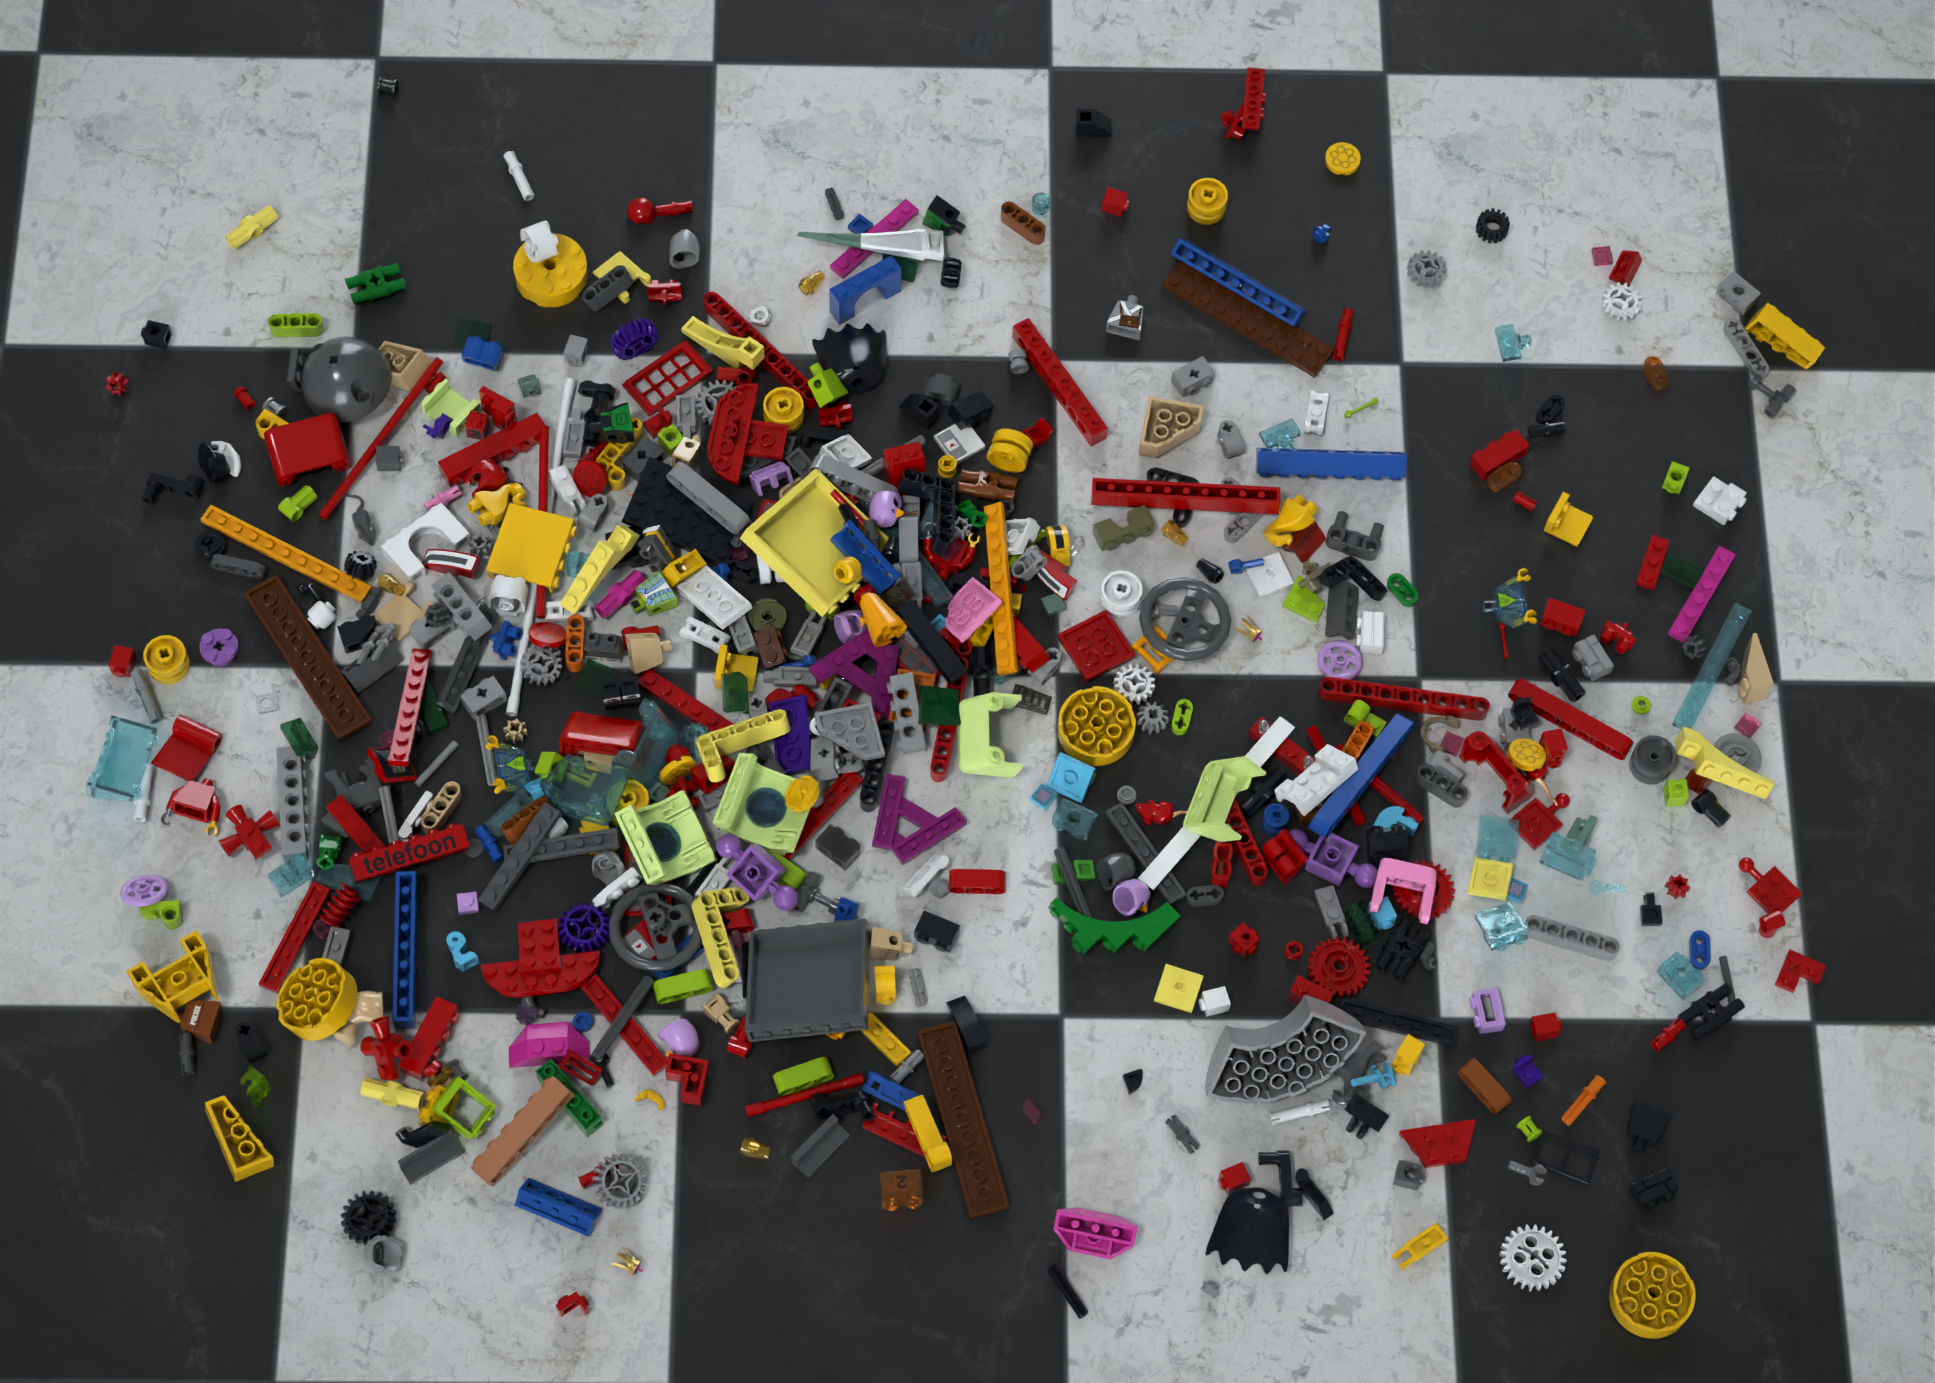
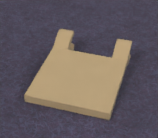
[374,581,434,642]

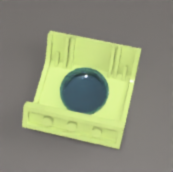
[712,753,820,856]
[614,790,717,885]

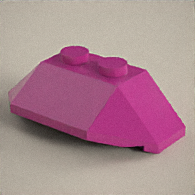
[508,1022,590,1068]
[1053,1208,1138,1259]

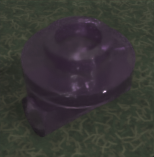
[516,1003,538,1025]

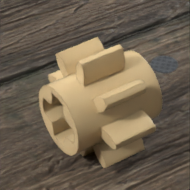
[503,718,528,744]

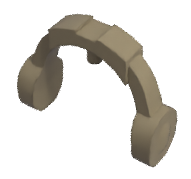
[1420,715,1460,754]

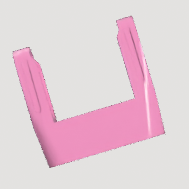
[1369,858,1437,925]

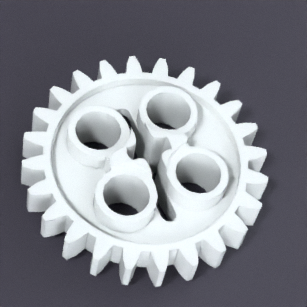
[1499,1225,1567,1291]

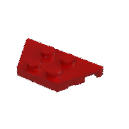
[1399,1119,1476,1168]

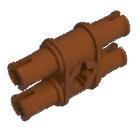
[958,469,1017,502]

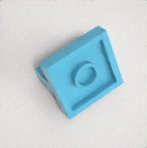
[1046,752,1096,803]

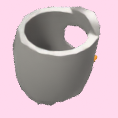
[669,230,700,269]

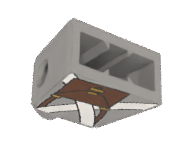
[1106,295,1143,340]

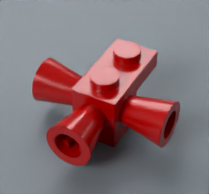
[218,805,280,860]
[360,1016,413,1081]

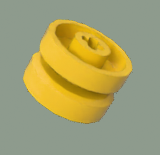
[1187,178,1228,225]
[763,387,804,435]
[987,429,1033,473]
[143,635,190,685]
[606,779,650,828]

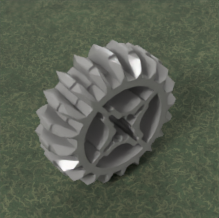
[592,1153,647,1209]

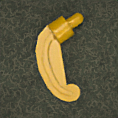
[634,1089,665,1110]

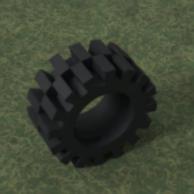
[1476,208,1510,244]

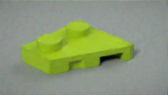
[1282,575,1325,623]

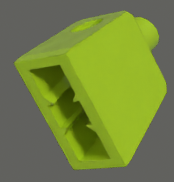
[808,362,848,408]

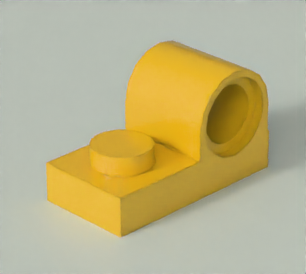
[256,409,289,439]

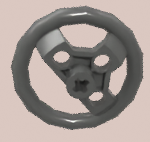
[1139,577,1232,661]
[608,883,702,972]

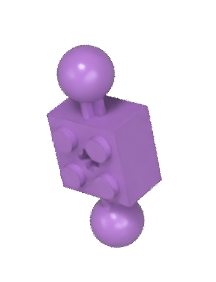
[1289,829,1378,888]
[716,833,798,911]

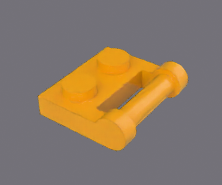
[1131,625,1175,675]

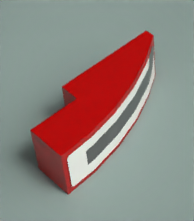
[422,549,480,579]
[1036,549,1077,600]

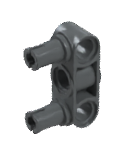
[1325,511,1384,561]

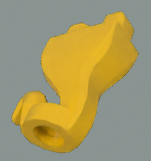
[467,483,527,527]
[1264,494,1318,547]

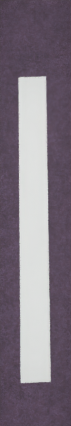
[1138,716,1295,890]

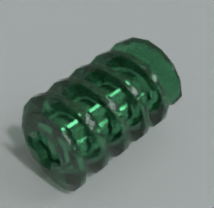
[1343,900,1381,945]

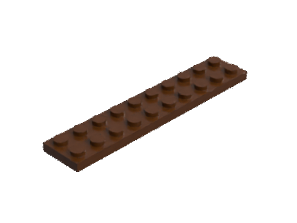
[1161,260,1335,378]
[243,574,373,742]
[917,1021,1010,1220]

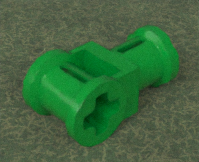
[957,500,987,528]
[316,834,342,870]

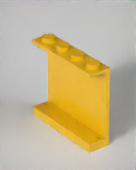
[486,503,578,594]

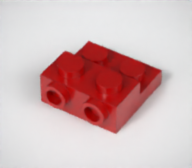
[479,386,517,430]

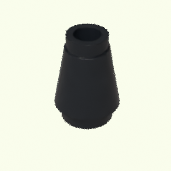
[881,537,899,564]
[1196,558,1224,584]

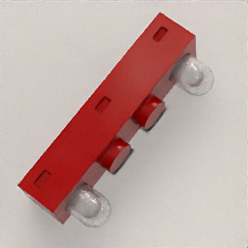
[1248,717,1316,776]

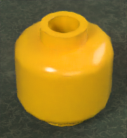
[833,556,862,584]

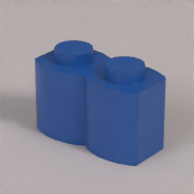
[461,336,504,371]

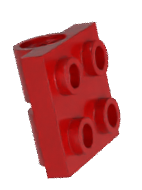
[1261,829,1309,884]

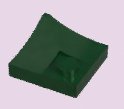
[918,685,961,726]

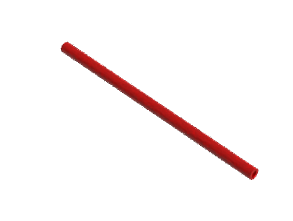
[318,357,443,520]
[536,425,549,619]

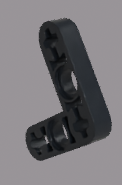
[1146,467,1199,528]
[1319,556,1387,601]

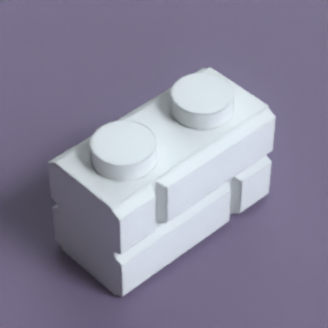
[1356,611,1385,655]

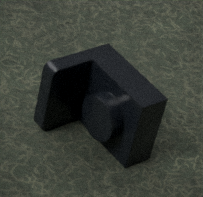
[1510,696,1539,730]

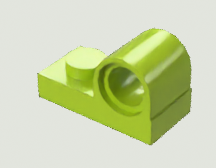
[1343,700,1387,739]
[139,900,183,930]

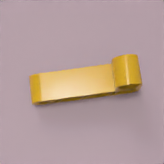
[596,417,643,491]
[903,1094,952,1173]

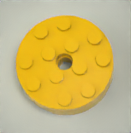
[513,233,588,308]
[1058,686,1136,766]
[276,958,357,1041]
[1609,1252,1696,1339]

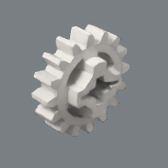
[1602,282,1642,320]
[1113,664,1155,705]

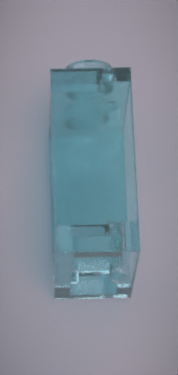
[1539,832,1597,881]

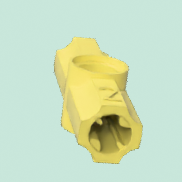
[225,206,278,249]
[360,1078,424,1110]

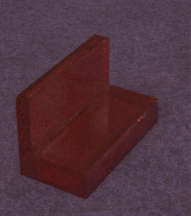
[1281,522,1326,563]

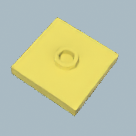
[1467,857,1514,901]
[1154,964,1204,1013]

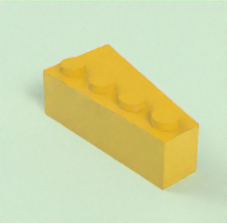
[1744,303,1825,370]
[205,1095,274,1182]

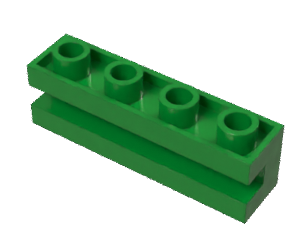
[535,1059,603,1138]

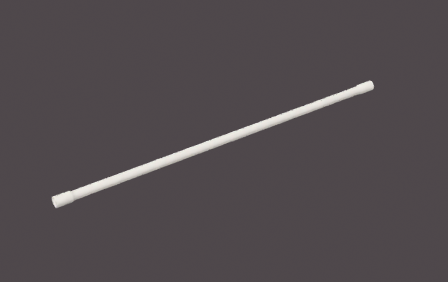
[506,378,576,717]

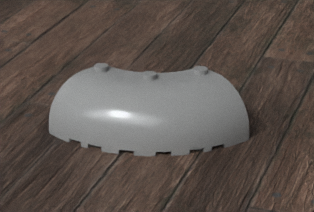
[1205,994,1366,1103]

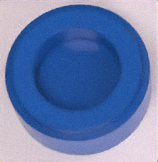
[573,1012,593,1033]

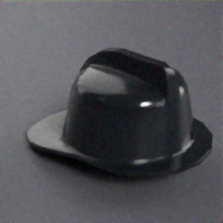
[198,443,231,483]

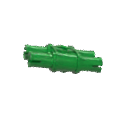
[345,263,406,305]

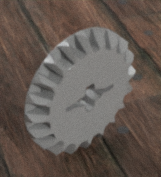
[1713,733,1761,773]

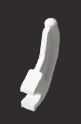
[211,441,242,477]

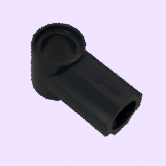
[1691,789,1731,828]

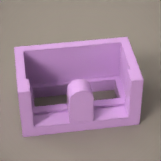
[749,461,794,496]
[1469,987,1506,1034]

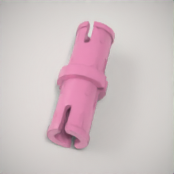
[423,484,462,511]

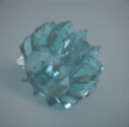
[679,721,710,754]

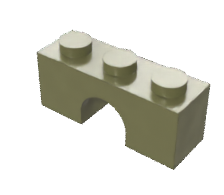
[1092,505,1154,551]

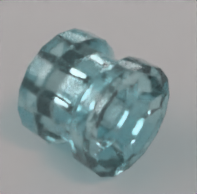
[1032,192,1050,215]

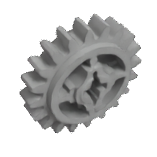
[695,380,739,426]

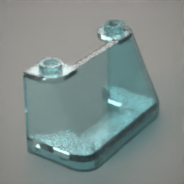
[611,698,678,792]
[87,715,160,802]
[539,754,629,826]

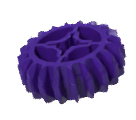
[610,318,659,360]
[558,901,610,953]

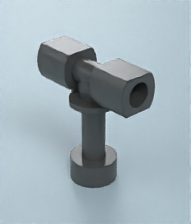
[1748,375,1796,419]
[793,871,839,915]

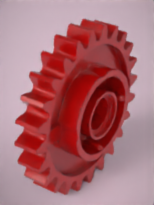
[1392,859,1456,920]
[1307,936,1371,999]

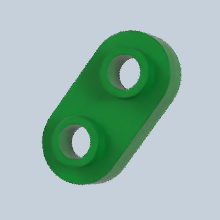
[1387,573,1418,607]

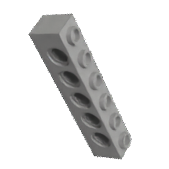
[276,745,311,862]

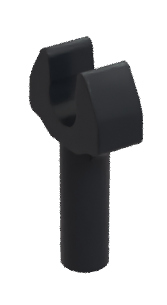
[589,1053,614,1088]

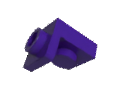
[423,413,453,439]
[1512,1054,1544,1089]

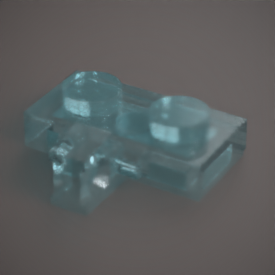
[1495,324,1532,362]
[1259,418,1301,449]

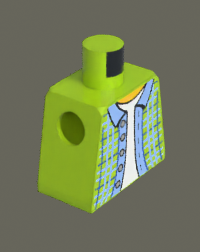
[629,571,678,616]

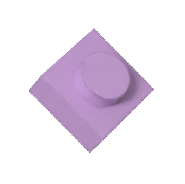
[457,891,479,915]

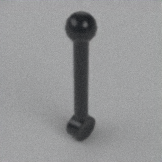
[558,644,569,681]

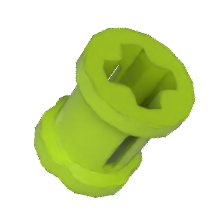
[1516,1116,1543,1142]

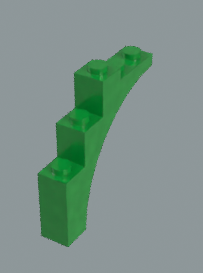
[1048,897,1181,955]

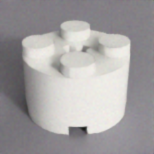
[520,220,558,263]
[487,575,529,617]

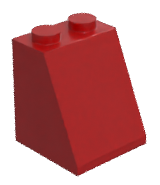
[883,441,926,503]

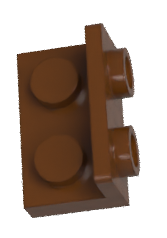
[753,624,789,670]

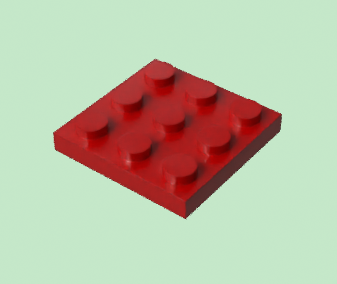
[1057,610,1136,682]

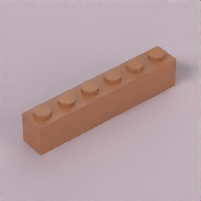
[470,1076,575,1187]

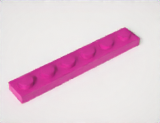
[830,199,919,279]
[1668,545,1736,643]

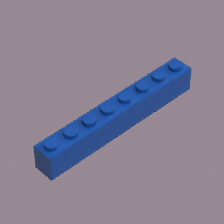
[1171,238,1307,327]
[1255,448,1407,480]
[393,871,418,1029]

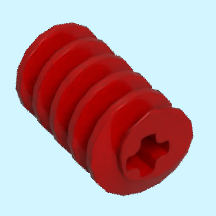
[319,882,360,928]

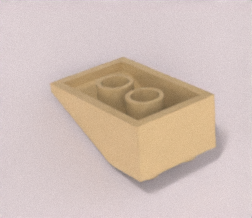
[379,341,432,391]
[1737,633,1774,704]

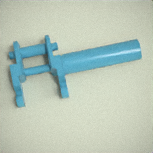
[1351,1062,1396,1089]

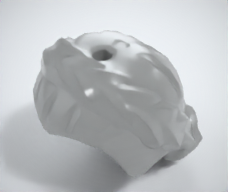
[592,850,626,887]
[364,1235,404,1273]

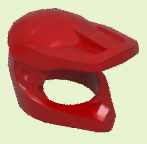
[463,459,508,498]

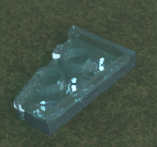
[315,864,384,902]

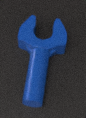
[1228,558,1264,574]
[713,562,730,585]
[782,655,816,667]

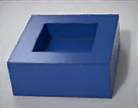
[848,213,873,234]

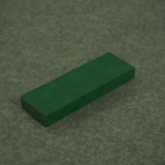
[420,678,449,734]

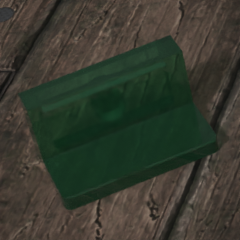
[882,253,921,283]
[1660,551,1705,589]
[721,672,749,714]
[280,718,319,760]

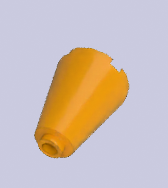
[859,592,907,647]

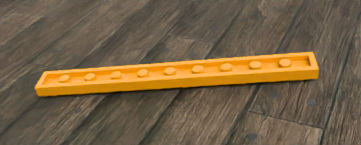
[984,502,1018,677]
[200,505,372,604]

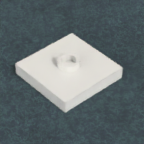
[1245,552,1294,598]

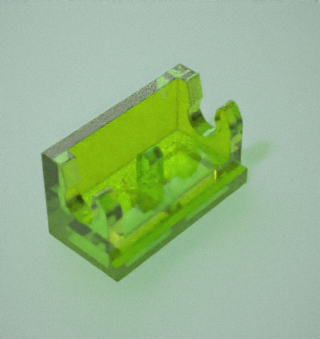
[240,1066,271,1107]

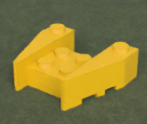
[126,930,219,1023]

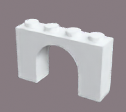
[381,503,471,584]

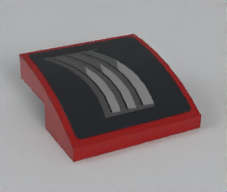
[366,746,417,783]

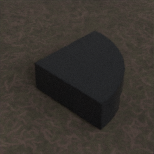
[1122,1069,1143,1095]

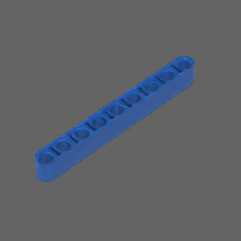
[1309,713,1415,838]

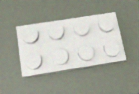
[677,565,752,630]

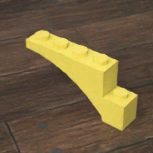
[681,316,764,370]
[560,525,640,614]
[1675,726,1775,799]

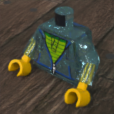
[1483,568,1537,628]
[485,735,539,794]

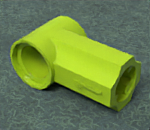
[278,485,318,522]

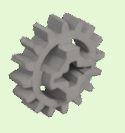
[1407,250,1447,288]
[520,645,562,686]

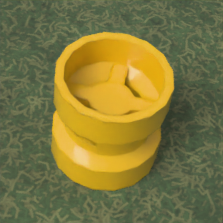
[938,455,957,479]

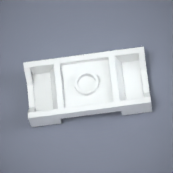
[1274,744,1358,816]

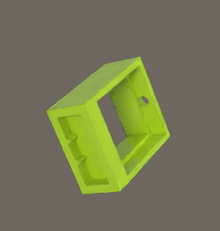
[430,1076,496,1140]

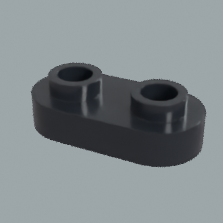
[578,380,616,400]

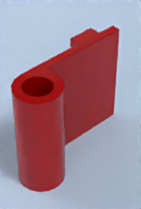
[151,714,223,782]

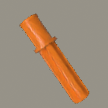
[1561,1075,1606,1126]

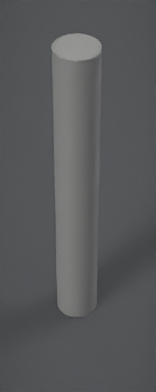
[414,740,459,787]

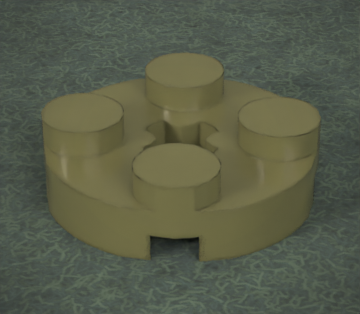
[748,598,787,633]

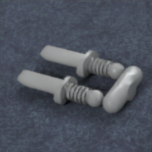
[357,623,396,664]

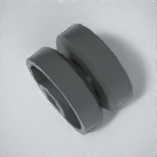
[1629,735,1676,784]

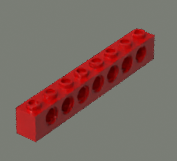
[1012,318,1108,447]

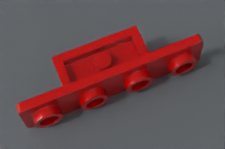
[1242,67,1266,130]

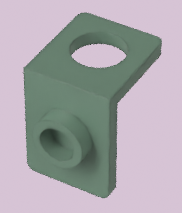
[518,374,541,398]

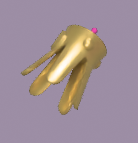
[1235,615,1262,642]
[611,1247,643,1275]

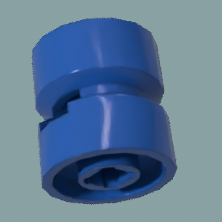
[1262,804,1289,837]

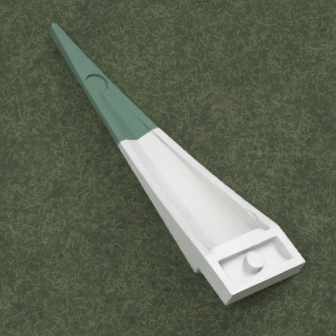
[797,228,944,261]

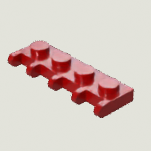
[863,1103,947,1157]

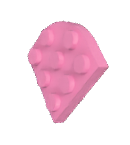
[945,577,1002,643]

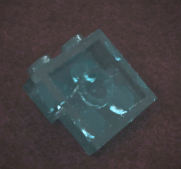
[1475,815,1520,862]
[1475,902,1528,951]

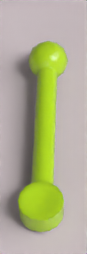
[1344,397,1379,418]

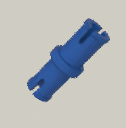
[475,824,504,863]

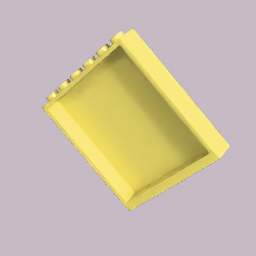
[740,469,889,617]

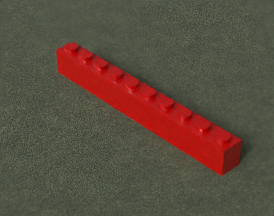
[1091,478,1280,514]

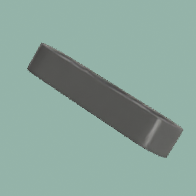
[210,554,266,579]

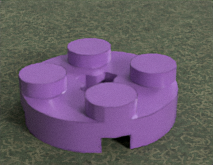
[200,629,239,666]

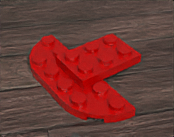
[707,383,789,485]
[481,918,601,998]

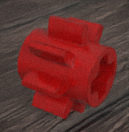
[106,371,130,396]
[1664,874,1690,900]

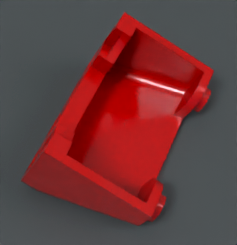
[264,413,352,486]
[559,711,645,771]
[1459,731,1534,814]

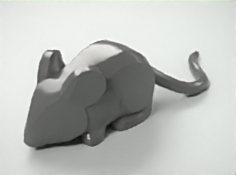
[344,494,376,545]

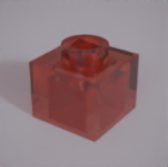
[1685,768,1713,794]

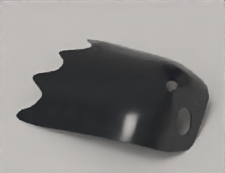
[812,323,886,394]
[1205,1187,1289,1274]

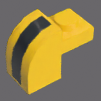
[1046,525,1071,566]

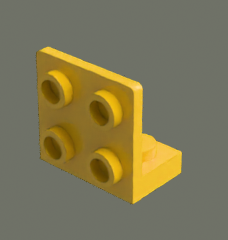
[1544,492,1593,547]
[714,644,758,693]

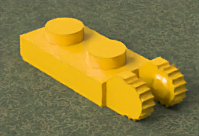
[1391,1223,1448,1270]

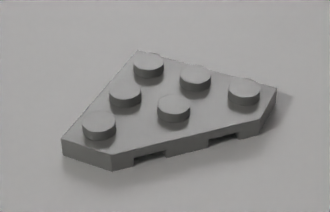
[814,702,885,761]

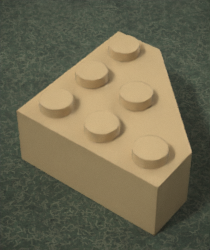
[1139,396,1204,458]

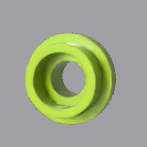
[1631,696,1651,715]

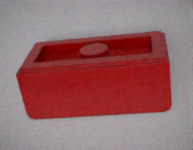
[1609,250,1642,287]

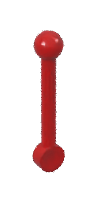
[1498,623,1508,659]

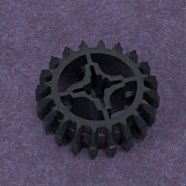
[341,1190,397,1246]

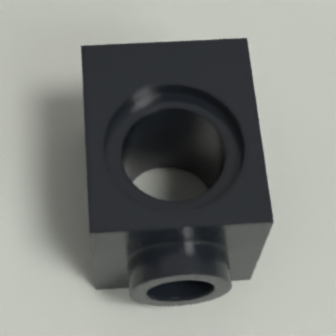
[141,320,172,349]

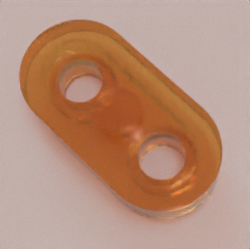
[1643,356,1669,391]
[1487,462,1522,491]

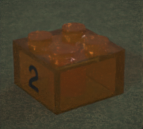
[879,1169,923,1211]

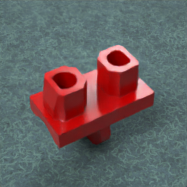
[1220,105,1245,140]
[648,279,682,306]
[818,401,853,429]
[1600,621,1636,655]
[665,776,699,810]

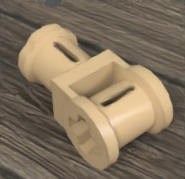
[700,993,740,1033]

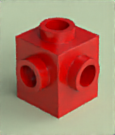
[1228,922,1260,958]

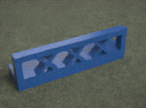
[830,520,900,595]
[515,1178,602,1237]

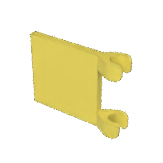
[593,251,651,304]

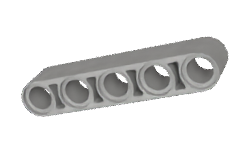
[809,454,899,504]
[666,461,750,534]
[1522,915,1620,961]

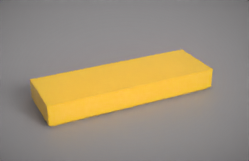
[860,1011,912,1068]

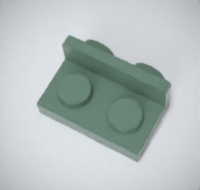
[1560,815,1598,857]

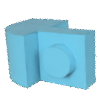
[1373,806,1418,837]

